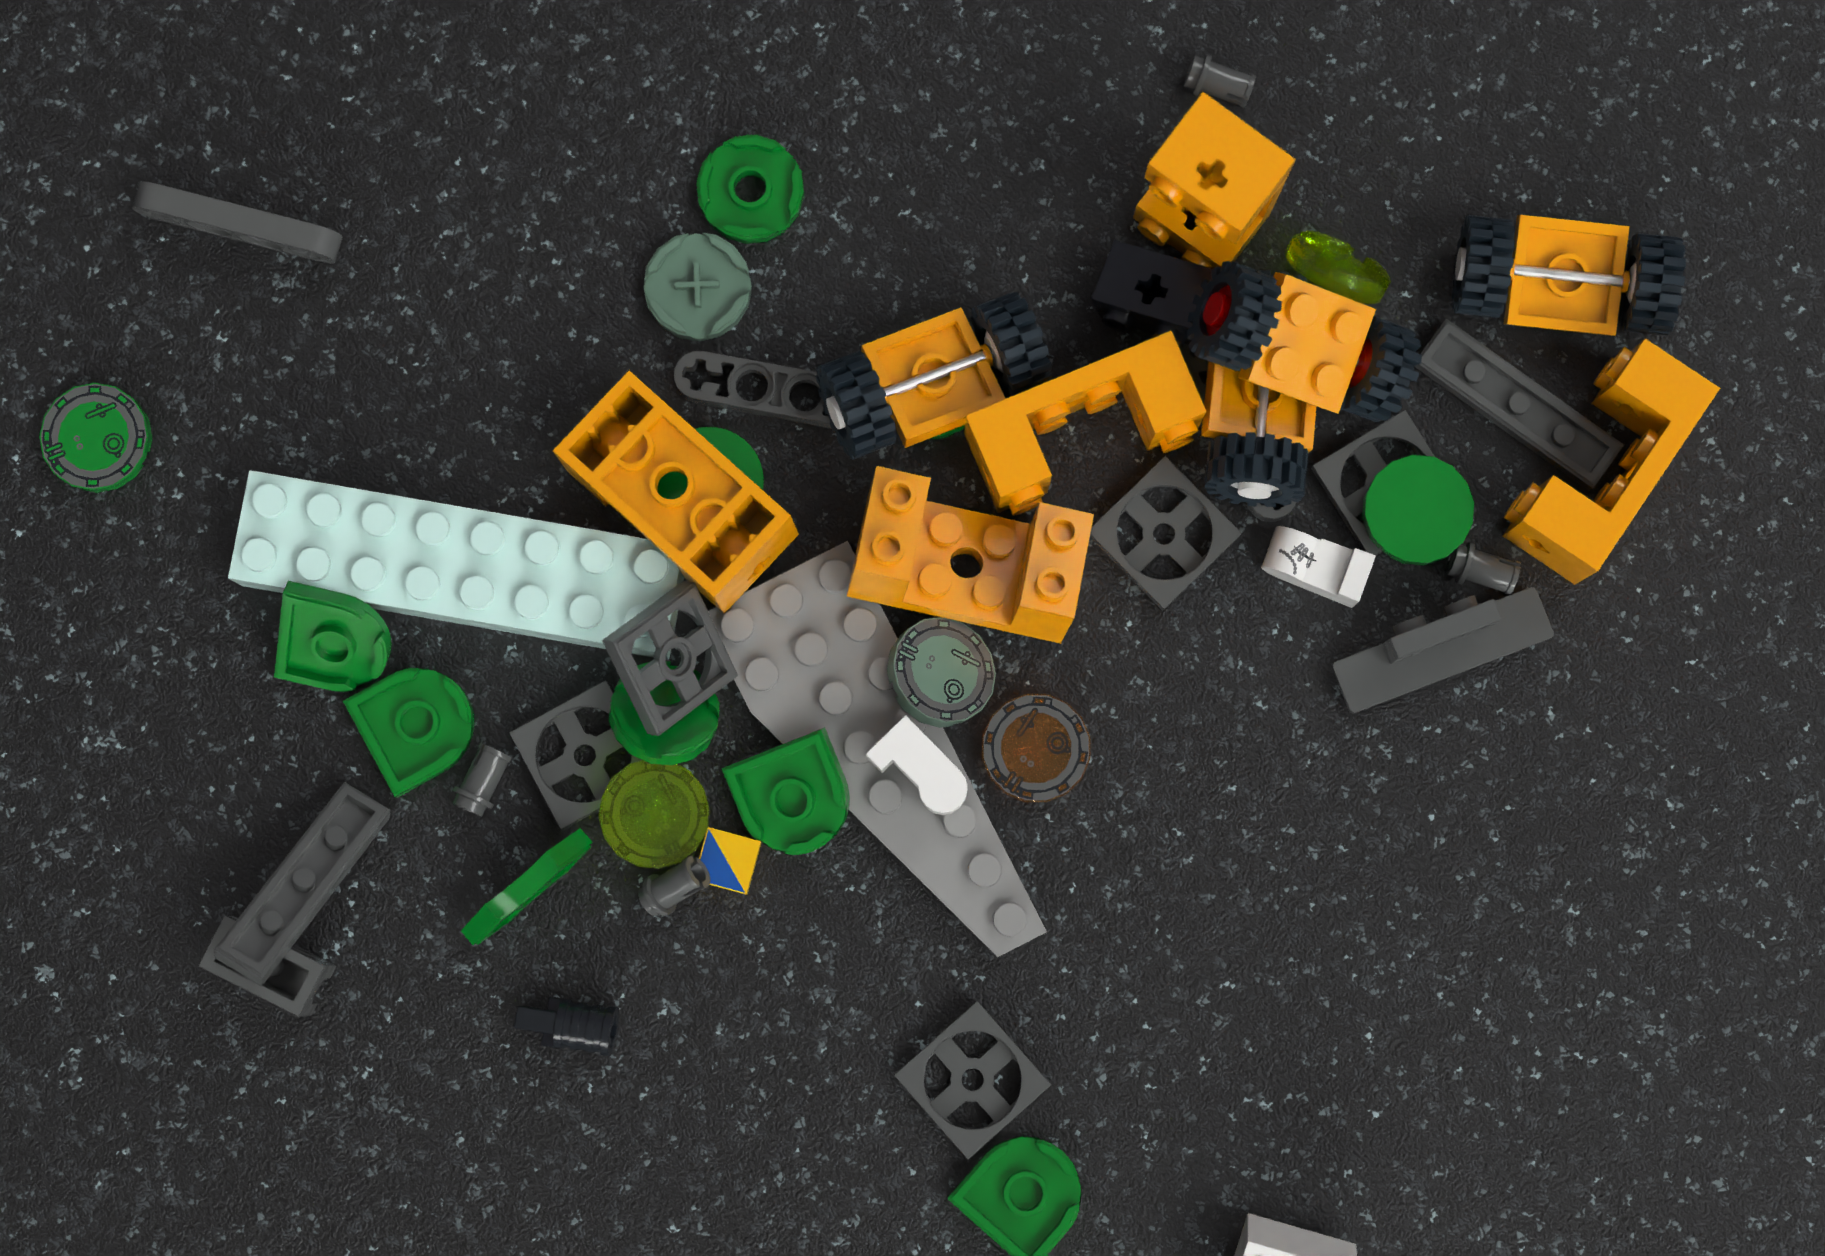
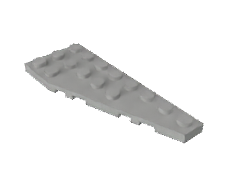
[708,541,1047,957]

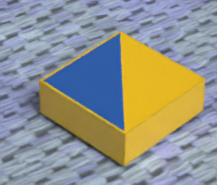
[699,827,762,895]

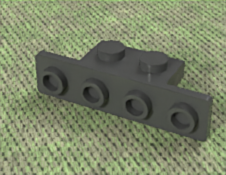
[1332,587,1554,713]

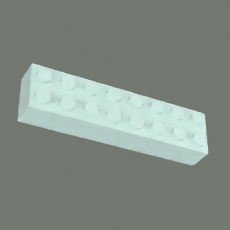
[228,470,684,660]

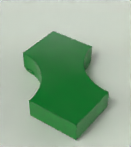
[461,828,593,945]

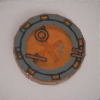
[982,694,1090,803]

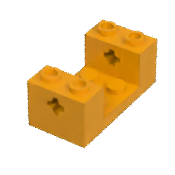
[1133,92,1296,269]
[964,331,1207,516]
[1503,339,1720,585]
[553,371,799,614]
[847,466,1094,644]

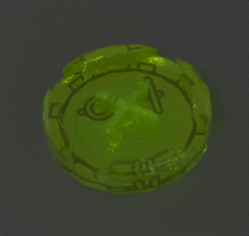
[1284,230,1391,304]
[599,760,710,869]

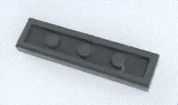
[1414,319,1624,491]
[214,782,391,987]

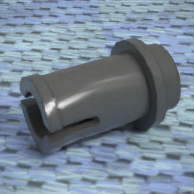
[1184,54,1256,109]
[1446,542,1521,595]
[452,743,512,817]
[638,856,710,916]

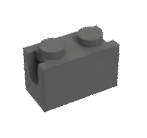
[199,916,336,1017]

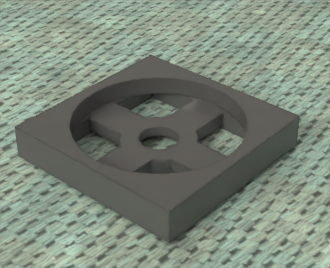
[1311,410,1435,555]
[1090,456,1242,611]
[602,581,738,736]
[510,680,658,830]
[894,1001,1051,1159]

